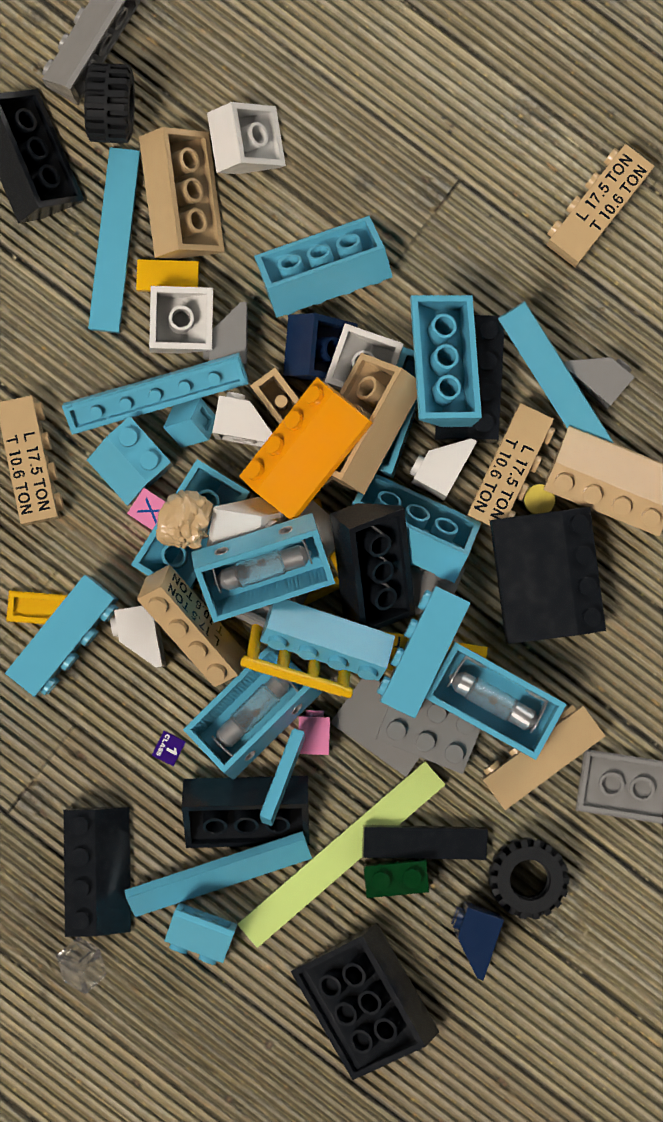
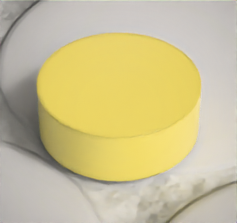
[523,484,555,514]

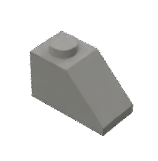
[203,302,248,368]
[565,357,634,409]

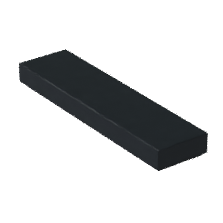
[362,825,488,860]

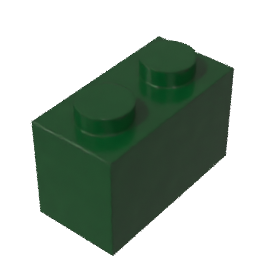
[363,859,429,898]

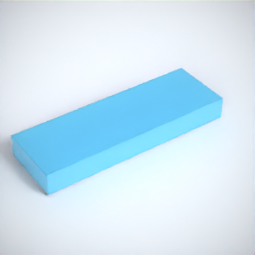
[260,728,305,826]

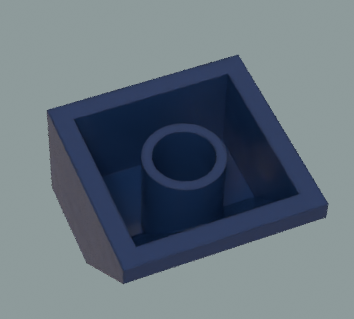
[283,313,358,382]
[451,901,504,981]

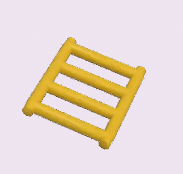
[240,624,353,699]

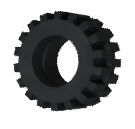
[84,63,135,143]
[488,837,570,919]

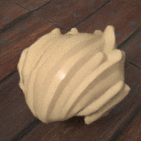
[156,490,213,549]

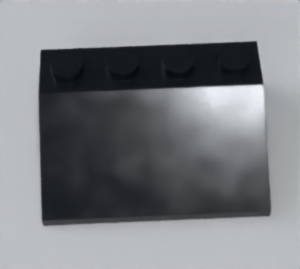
[489,507,606,644]
[291,923,439,1080]

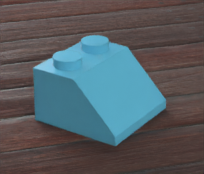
[87,416,174,506]
[164,903,237,965]

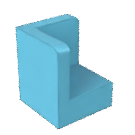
[163,398,215,448]

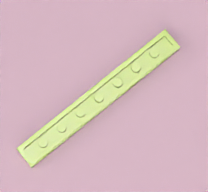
[237,761,445,948]

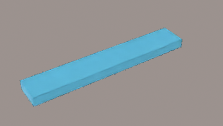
[88,147,141,334]
[498,301,615,444]
[62,353,249,435]
[125,831,312,917]

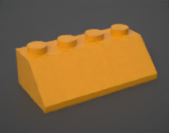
[239,377,373,520]

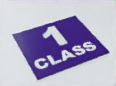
[151,731,186,766]

